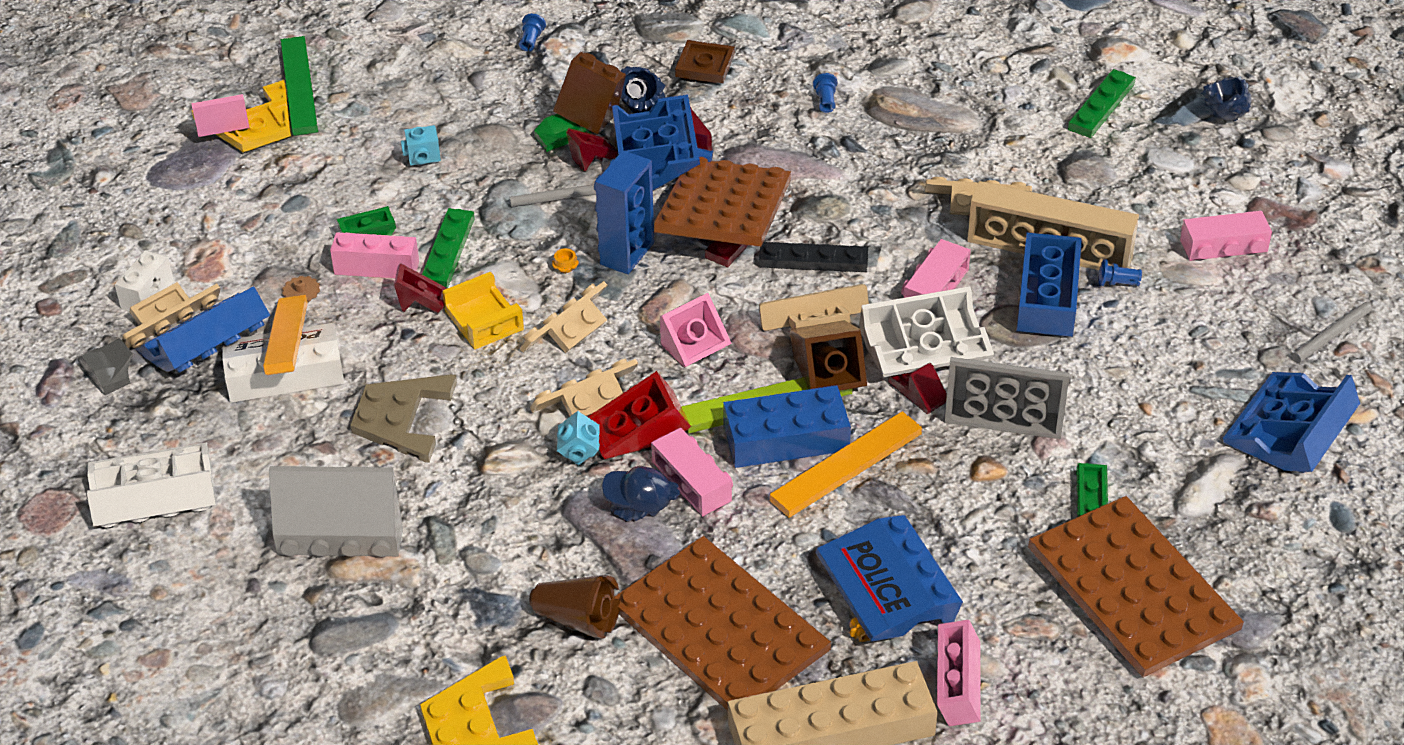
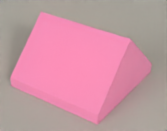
[191,94,250,137]
[660,293,732,367]

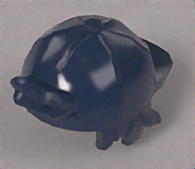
[619,66,666,114]
[1201,76,1251,121]
[602,466,680,522]

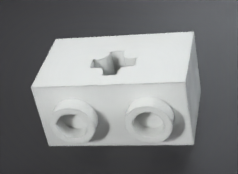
[115,250,174,311]

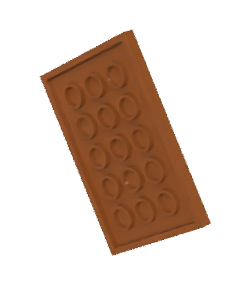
[654,157,791,247]
[1028,496,1244,678]
[615,536,831,711]

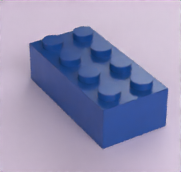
[594,151,655,275]
[1017,232,1082,337]
[723,385,851,468]

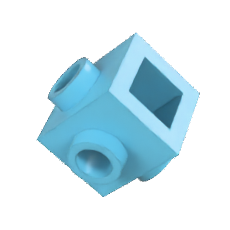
[401,125,441,166]
[557,411,599,465]

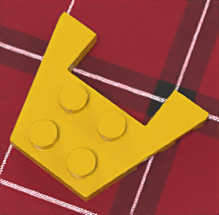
[191,80,291,152]
[420,655,538,745]

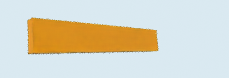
[263,295,308,375]
[770,411,922,518]

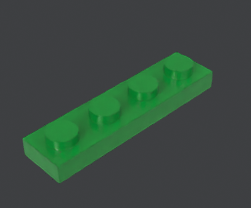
[1068,69,1136,138]
[422,208,475,288]

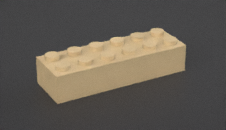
[967,181,1139,270]
[728,661,937,745]

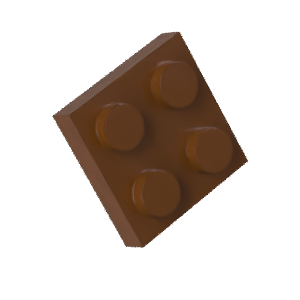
[675,40,735,84]

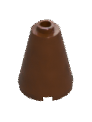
[529,575,620,639]

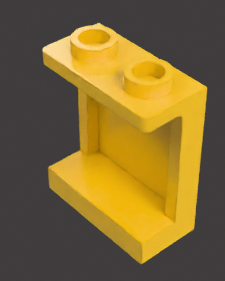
[442,272,524,350]

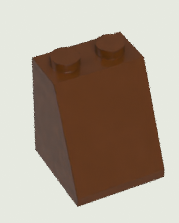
[553,52,626,134]
[790,320,867,391]

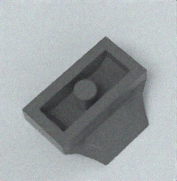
[77,338,133,396]

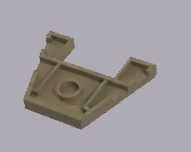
[351,374,457,463]

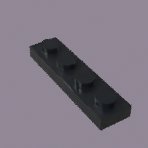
[759,242,869,273]

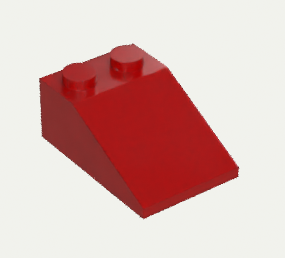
[588,371,691,459]

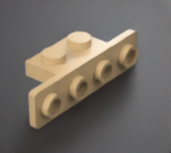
[925,177,1032,216]
[519,281,608,354]
[122,282,221,349]
[759,284,869,331]
[530,359,638,417]

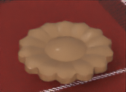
[282,276,320,302]

